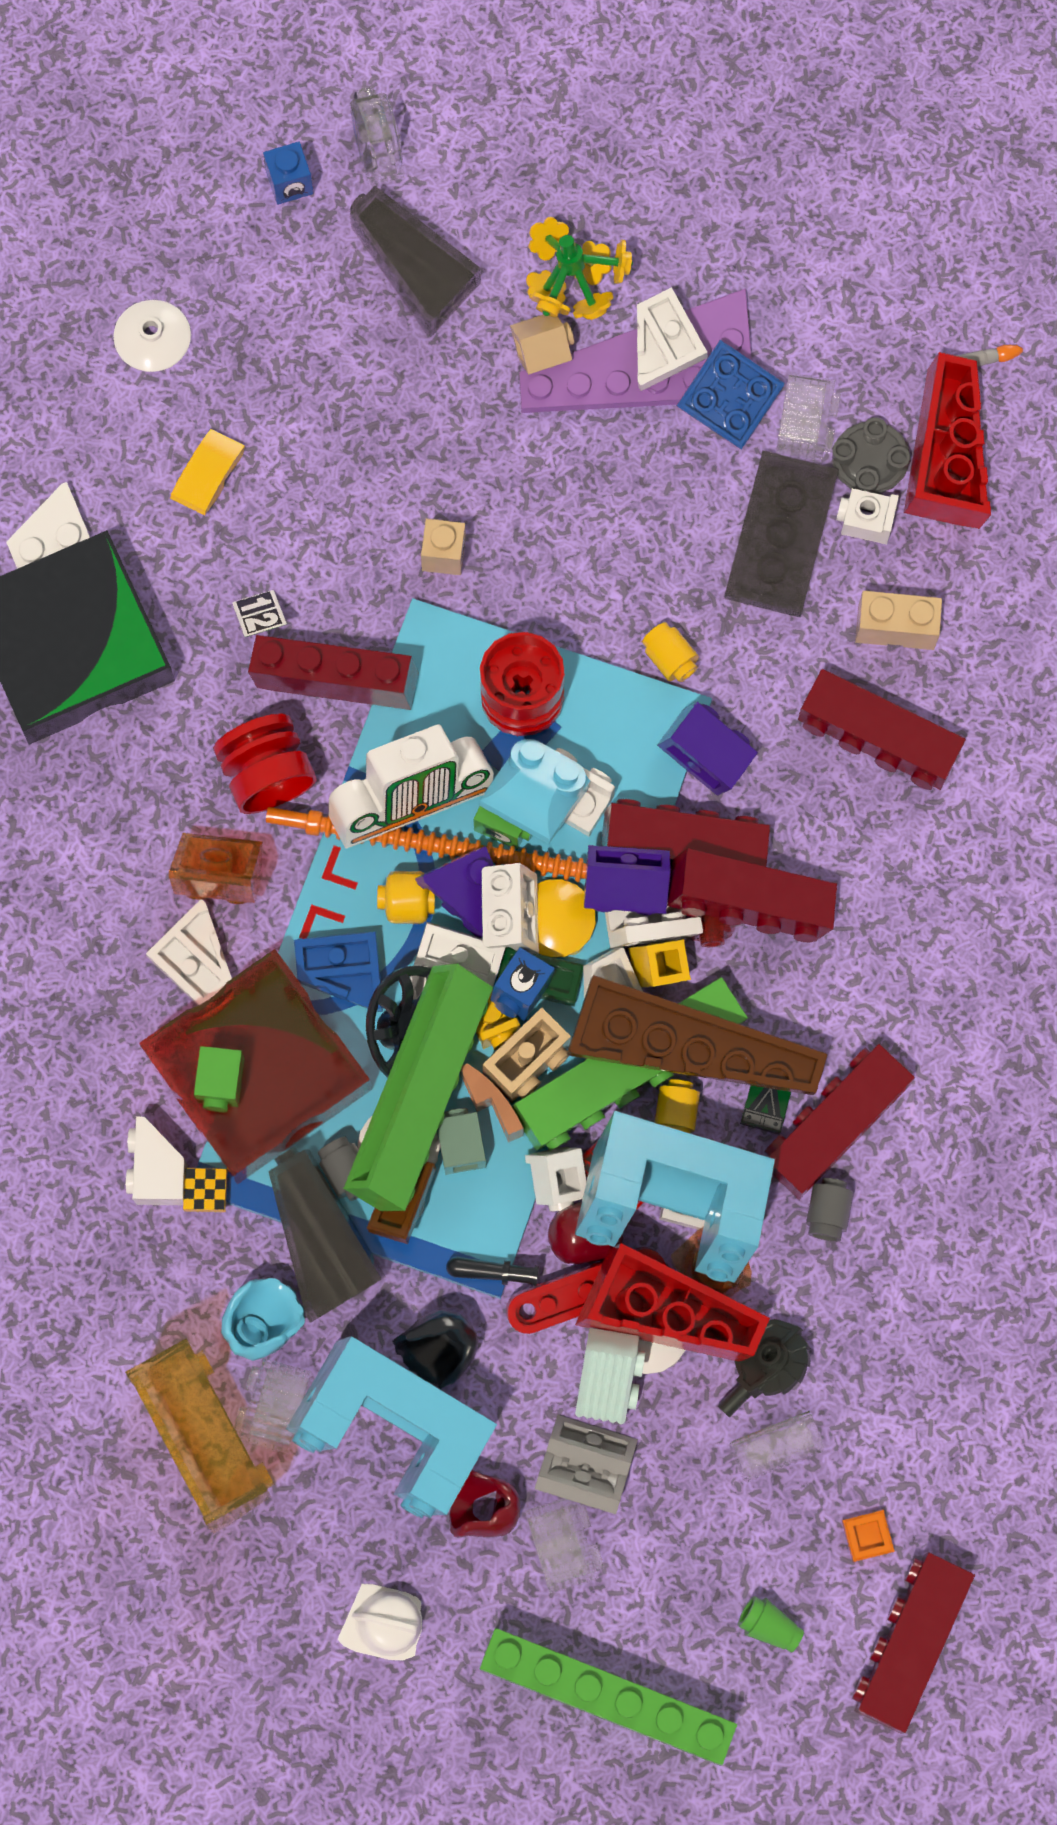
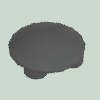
[832,417,910,494]

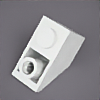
[126,1116,188,1206]

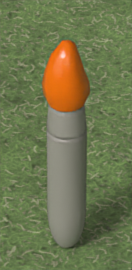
[956,345,1023,367]

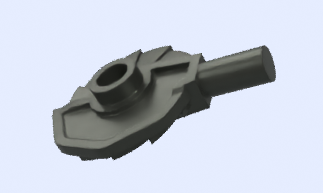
[718,1319,811,1418]

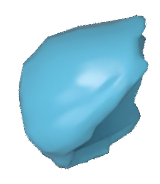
[221,1278,305,1361]

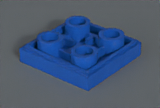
[676,340,785,449]

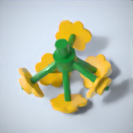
[526,217,633,320]

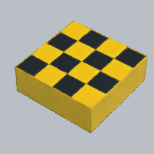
[183,1168,228,1212]

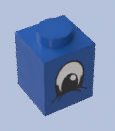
[263,141,313,205]
[490,947,555,1021]

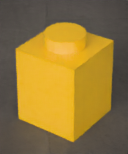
[628,939,691,988]

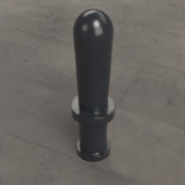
[446,1257,539,1287]

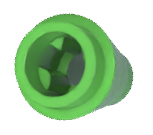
[737,1596,804,1653]

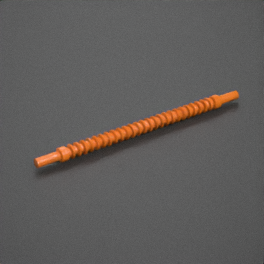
[266,807,586,883]

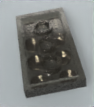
[724,450,839,618]

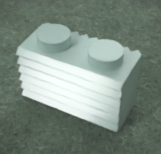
[575,1328,645,1425]

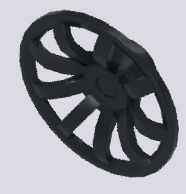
[366,966,432,1078]

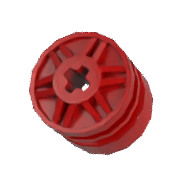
[480,632,565,736]
[213,713,317,814]

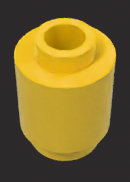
[642,622,699,682]
[654,1079,700,1133]

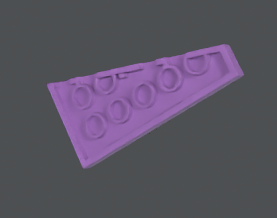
[519,288,752,413]

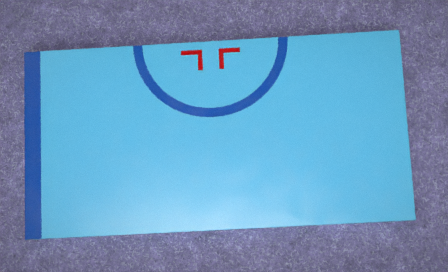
[197,598,712,1299]

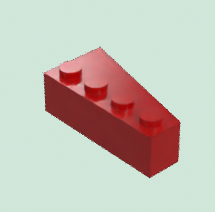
[904,352,991,529]
[575,1243,770,1362]

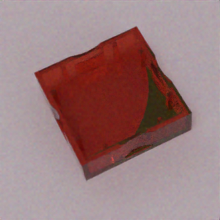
[139,949,372,1185]

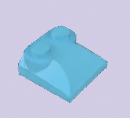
[479,739,590,844]

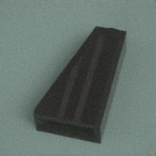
[350,186,481,337]
[268,1147,386,1323]

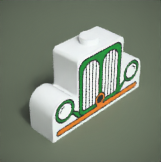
[329,724,494,849]

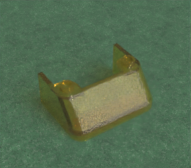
[125,1338,275,1534]

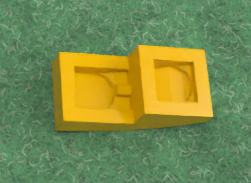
[170,429,245,516]

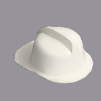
[338,1584,422,1660]

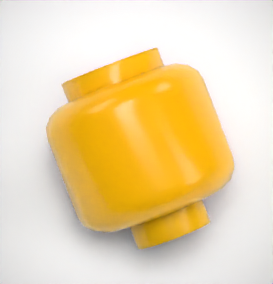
[377,871,435,924]

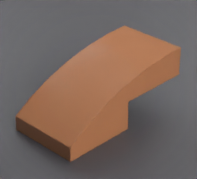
[460,1063,524,1142]

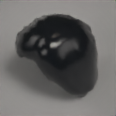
[392,1309,479,1389]

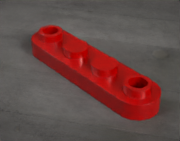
[506,1247,666,1334]

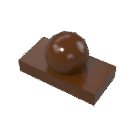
[367,1162,436,1244]

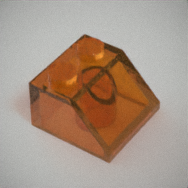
[169,833,263,904]

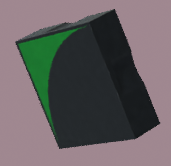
[0,530,175,745]

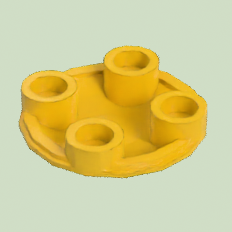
[537,879,596,957]

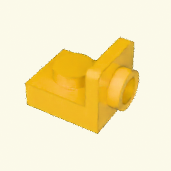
[476,989,521,1050]

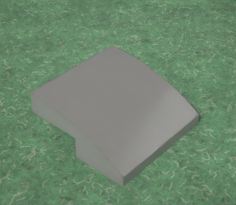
[535,1415,638,1514]

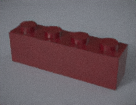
[248,635,419,710]
[798,669,966,790]
[601,799,770,868]
[667,848,837,943]
[764,1044,915,1200]
[852,1552,975,1734]

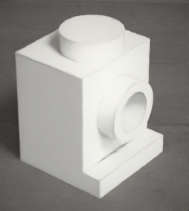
[836,488,899,545]
[525,1147,586,1211]

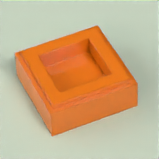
[842,1510,895,1562]

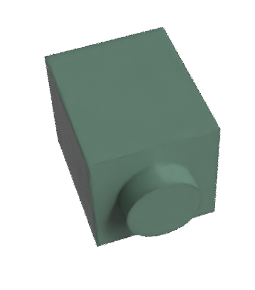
[437,1108,486,1175]

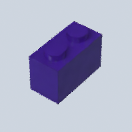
[657,701,758,796]
[584,845,670,915]

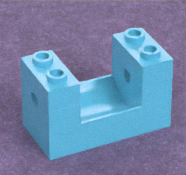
[575,1111,775,1283]
[286,1336,497,1518]

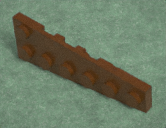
[567,975,828,1095]

